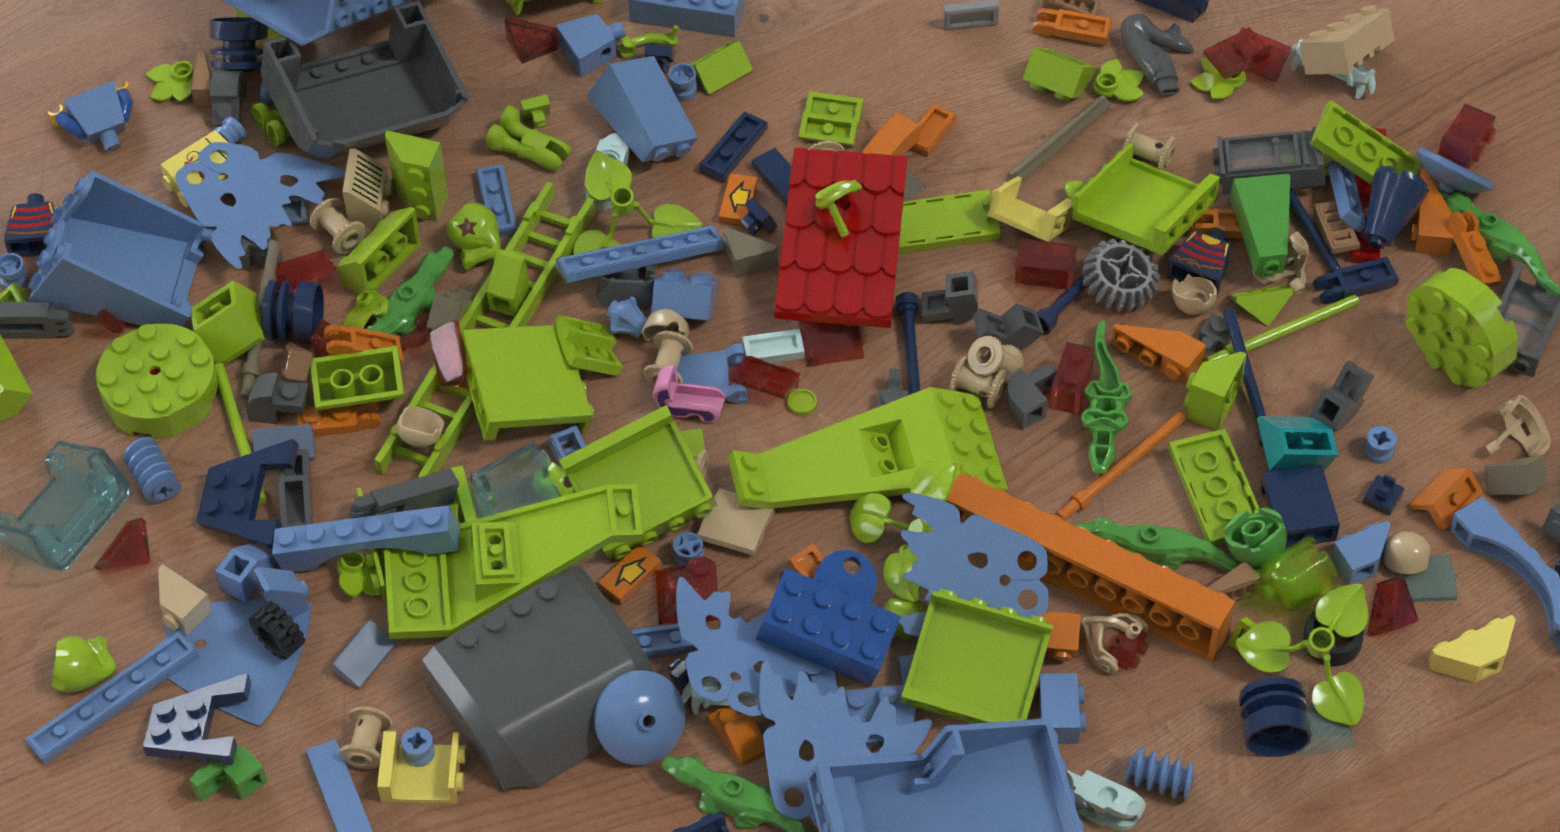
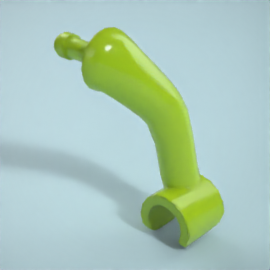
[618,25,679,58]

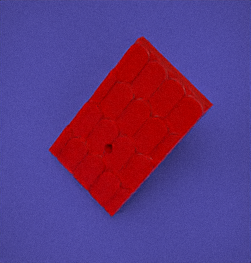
[774,148,908,328]

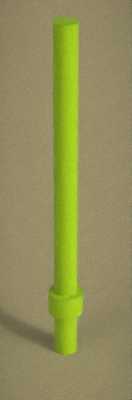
[1204,294,1359,362]
[215,363,267,505]

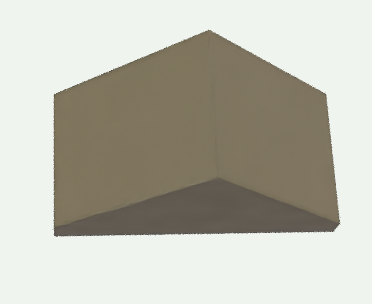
[723,227,778,278]
[1484,455,1547,495]

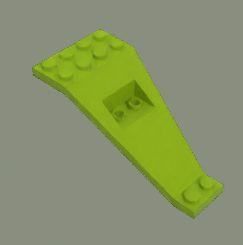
[727,387,1008,509]
[383,483,643,639]

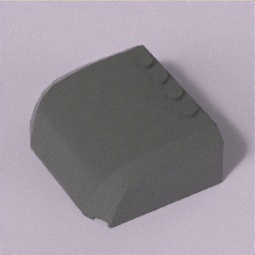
[261,1,469,160]
[422,566,654,793]

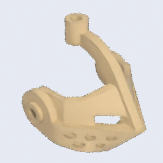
[1252,231,1310,294]
[1486,394,1551,457]
[1082,613,1148,675]

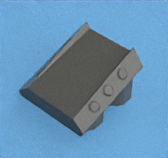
[597,247,656,310]

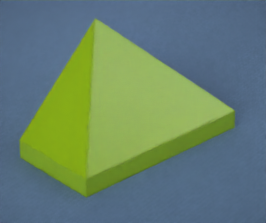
[1229,285,1293,327]

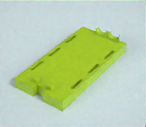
[1309,100,1421,185]
[898,189,1001,255]
[1168,428,1259,546]

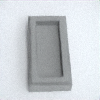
[943,0,999,30]

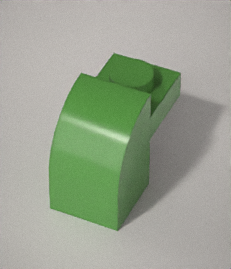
[189,746,268,803]

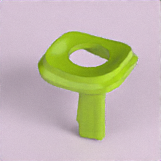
[815,180,862,238]

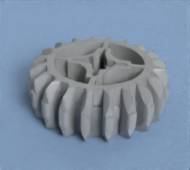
[1081,238,1160,313]

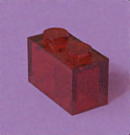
[1438,103,1497,170]
[1015,238,1077,289]
[1050,342,1095,415]

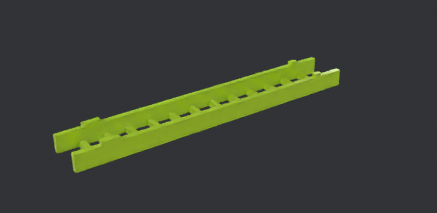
[374,181,597,478]

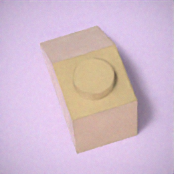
[158,564,212,635]

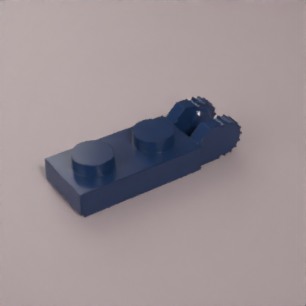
[1313,257,1399,304]

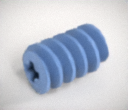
[123,437,181,503]
[1124,746,1195,802]

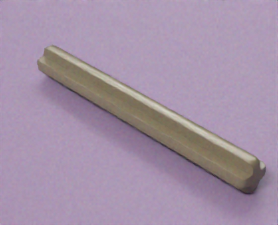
[1010,95,1111,182]

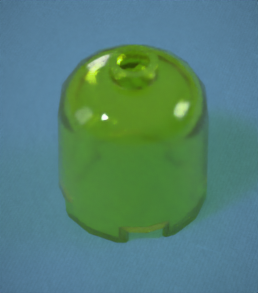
[1259,536,1338,612]

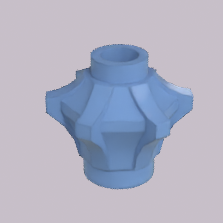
[605,296,648,338]

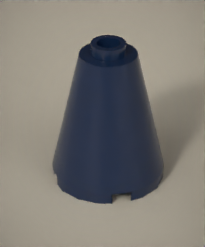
[1364,166,1429,249]

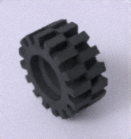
[248,601,306,660]

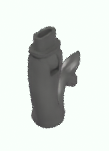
[1120,14,1194,96]

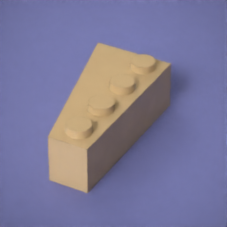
[1299,5,1395,75]

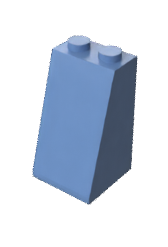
[587,56,698,162]

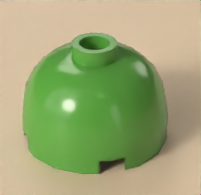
[1224,508,1287,567]

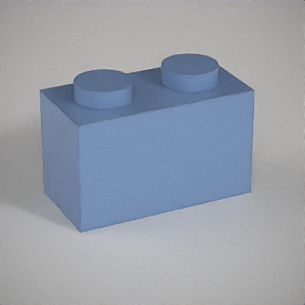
[1038,673,1086,744]

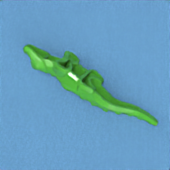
[1440,191,1560,298]
[367,246,454,337]
[1081,320,1132,475]
[1075,517,1268,579]
[661,756,808,832]

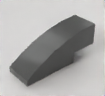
[278,449,313,528]

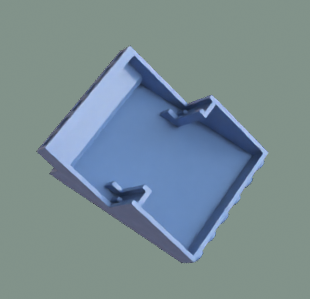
[806,718,1084,832]

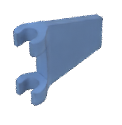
[677,343,749,404]

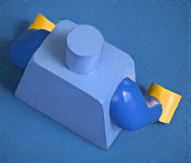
[47,81,133,152]

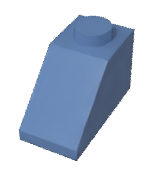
[253,567,310,617]

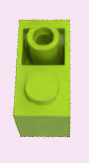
[487,249,530,317]

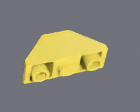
[1428,615,1516,683]

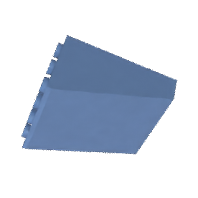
[29,170,215,326]

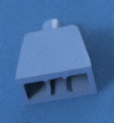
[556,14,625,77]

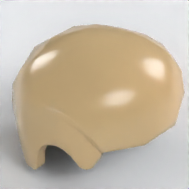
[1171,275,1217,315]
[642,308,689,341]
[397,407,444,448]
[1383,531,1431,574]

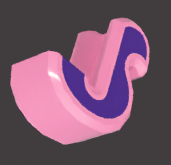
[652,365,726,423]

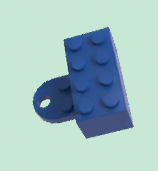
[756,550,901,686]

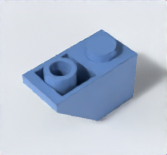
[1331,520,1391,585]
[215,543,277,603]

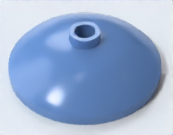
[1417,146,1496,194]
[594,670,685,765]

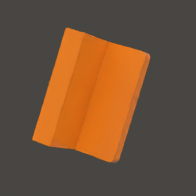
[1410,468,1483,529]

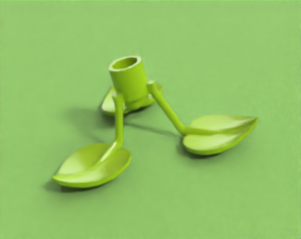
[574,150,702,255]
[849,461,957,603]
[1236,584,1368,727]

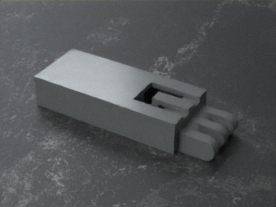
[0,302,74,339]
[348,469,460,519]

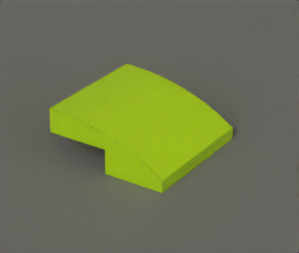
[799,91,864,147]
[556,315,623,376]

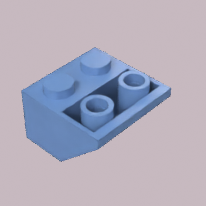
[651,269,720,321]

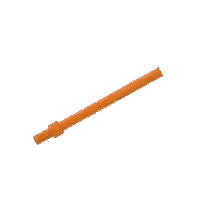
[1055,412,1186,521]

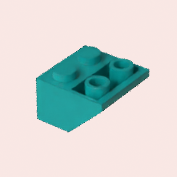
[1257,416,1338,471]

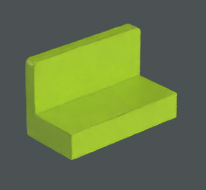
[689,41,753,94]

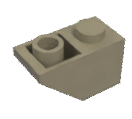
[426,287,476,336]

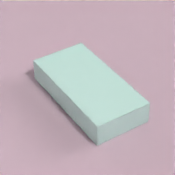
[742,329,805,367]

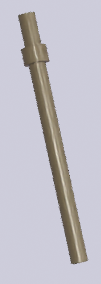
[240,240,280,400]

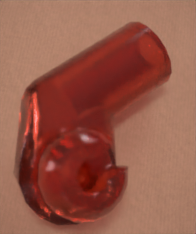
[97,309,126,334]
[400,314,433,352]

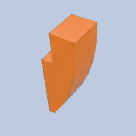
[862,112,920,156]

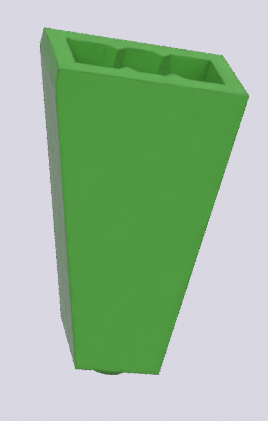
[1229,174,1290,276]

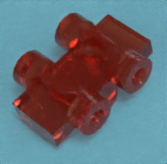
[1108,630,1149,670]

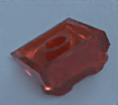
[797,321,864,367]
[655,557,719,625]

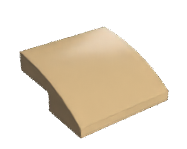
[697,488,775,556]

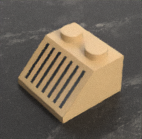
[343,148,393,229]

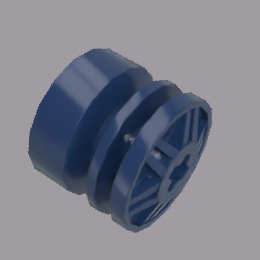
[210,17,268,72]
[262,279,324,343]
[1239,677,1312,757]

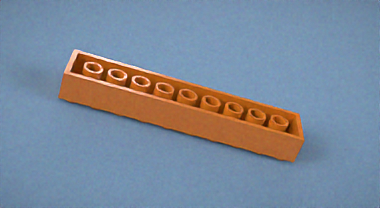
[946,472,1235,661]

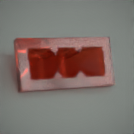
[504,17,559,64]
[311,318,341,358]
[94,517,151,570]
[1367,576,1419,637]

